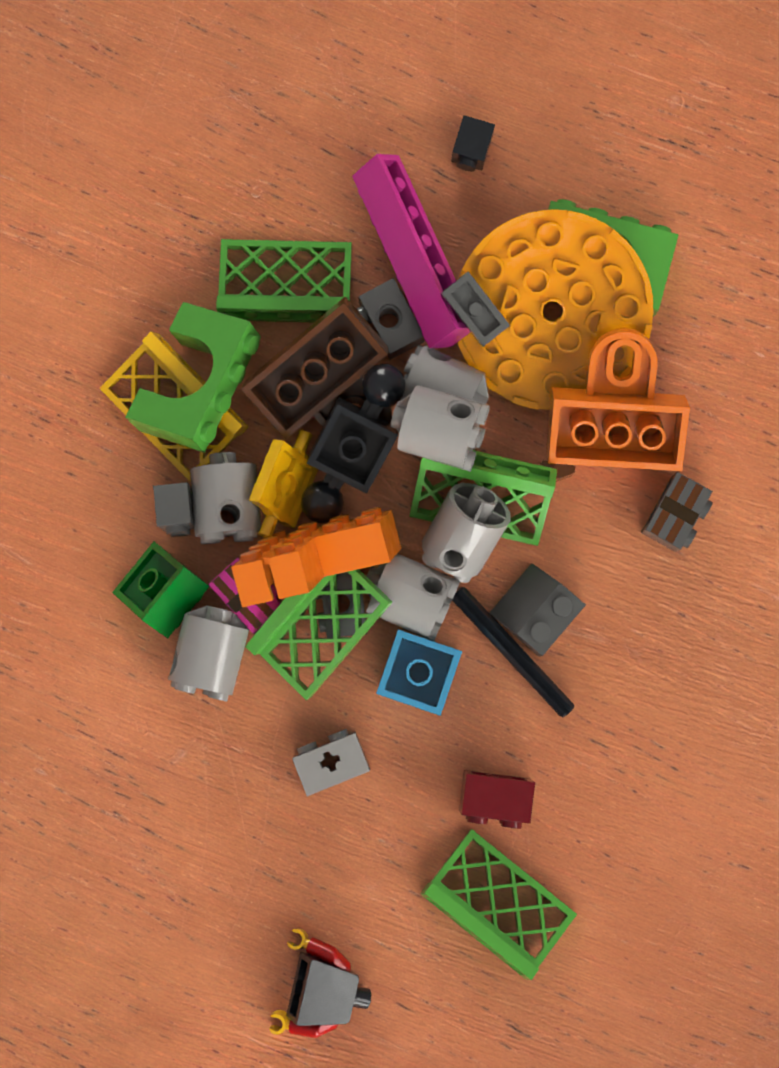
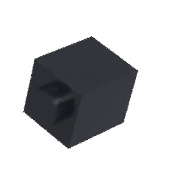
[451,115,495,172]

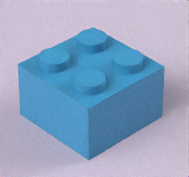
[376,629,462,716]

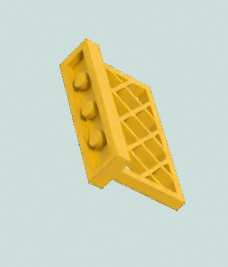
[99,331,249,482]

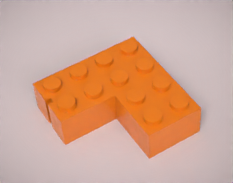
[231,507,402,608]

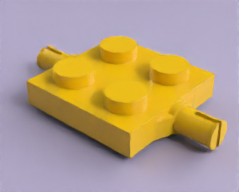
[249,430,318,538]

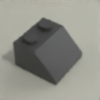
[489,563,586,657]

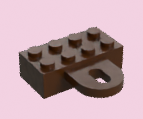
[241,297,392,439]

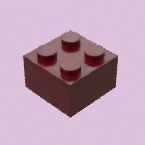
[459,770,535,829]

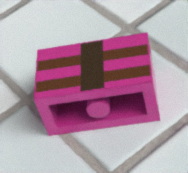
[208,557,284,634]

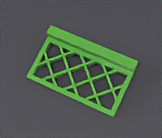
[216,239,352,323]
[409,450,557,546]
[245,569,392,700]
[420,829,577,980]

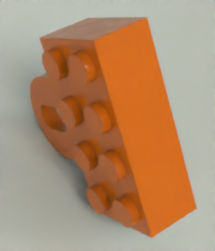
[546,328,690,471]

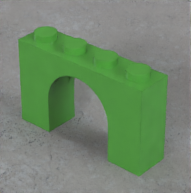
[548,199,679,317]
[125,302,261,453]

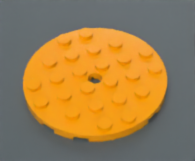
[458,209,653,410]

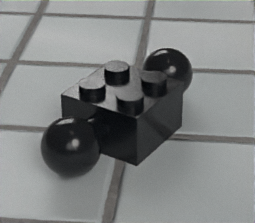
[301,364,405,523]

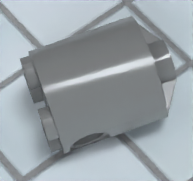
[400,345,489,404]
[391,385,490,472]
[190,452,261,544]
[422,483,511,583]
[362,553,460,641]
[168,605,249,702]

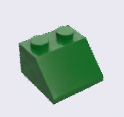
[112,541,210,639]

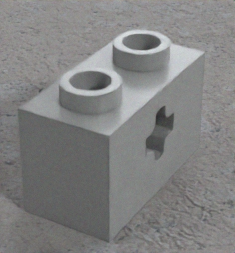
[292,729,370,796]

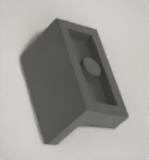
[440,272,510,347]

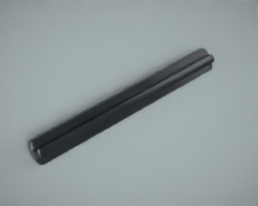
[452,587,575,717]

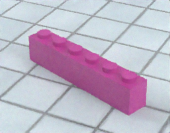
[352,154,470,348]

